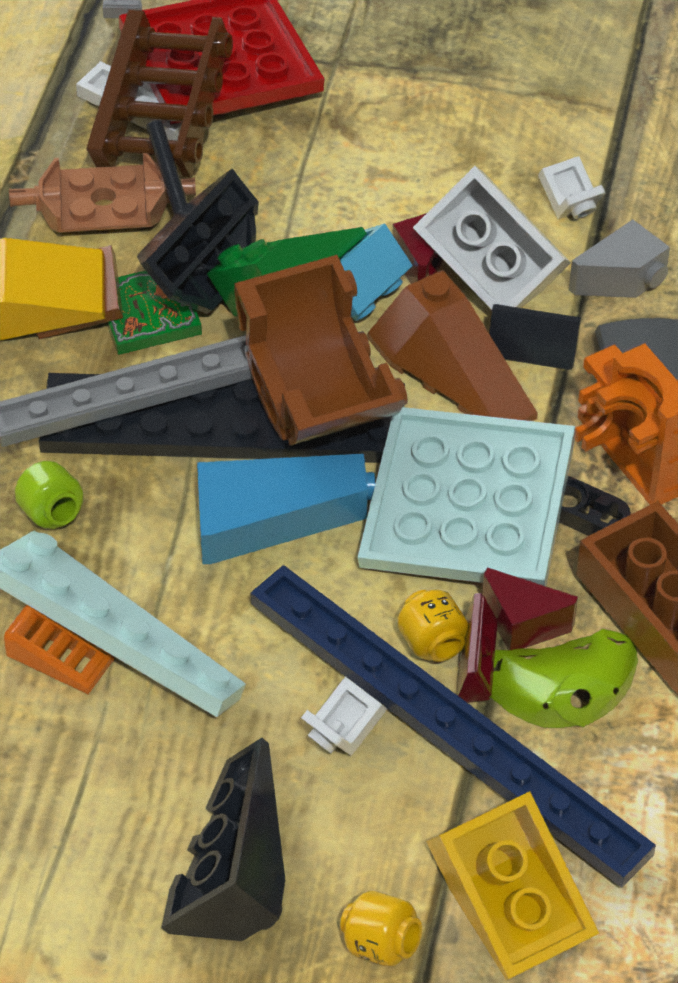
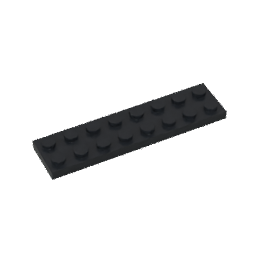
[39,373,405,463]

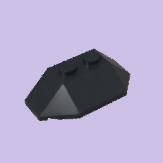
[137,169,259,314]

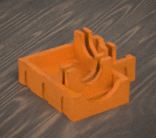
[575,343,678,505]

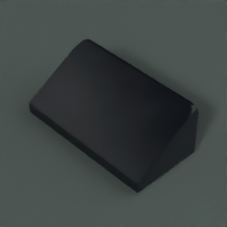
[489,304,581,370]

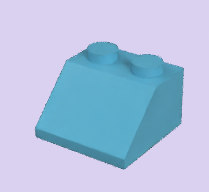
[339,223,413,321]

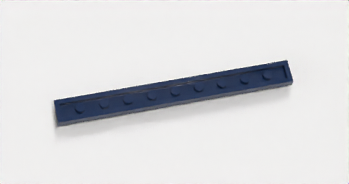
[250,565,656,888]

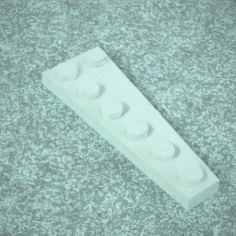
[0,530,246,717]

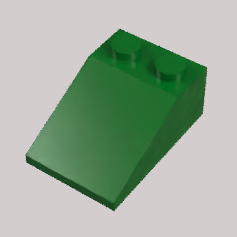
[207,227,367,316]

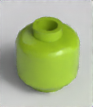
[15,461,84,529]

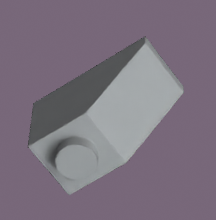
[569,219,670,298]

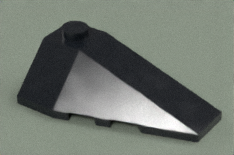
[161,738,286,941]

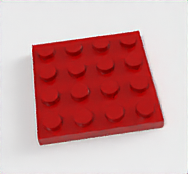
[119,0,325,125]

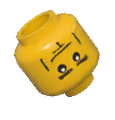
[398,589,469,662]
[340,891,422,966]

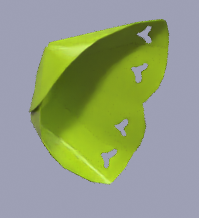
[490,629,638,728]

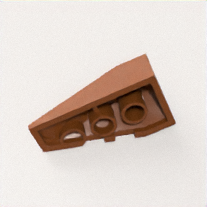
[367,270,538,421]

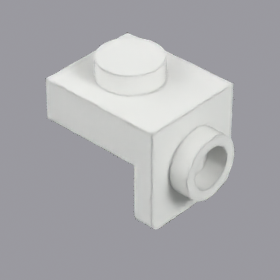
[538,156,606,219]
[301,676,387,756]

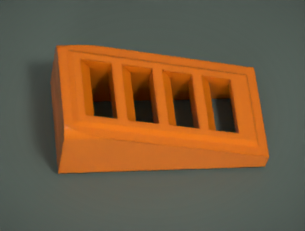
[4,605,114,695]

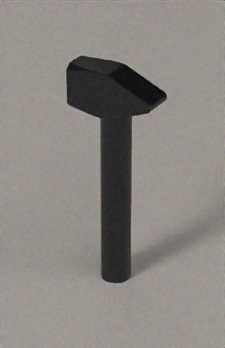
[146,120,188,215]

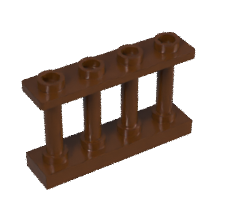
[86,10,233,178]

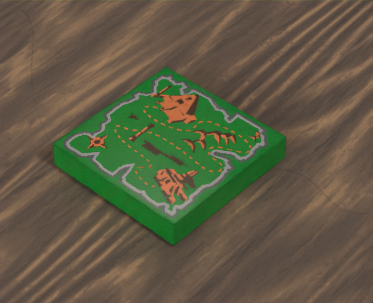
[106,270,202,355]

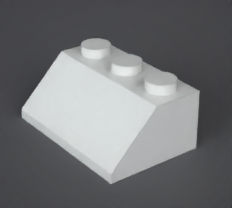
[413,166,571,310]

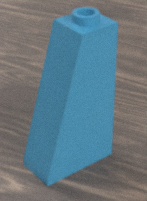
[197,454,376,564]

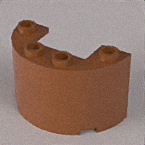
[235,255,408,445]

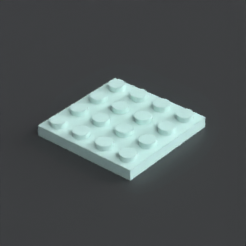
[357,407,575,586]

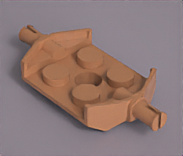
[9,153,196,232]

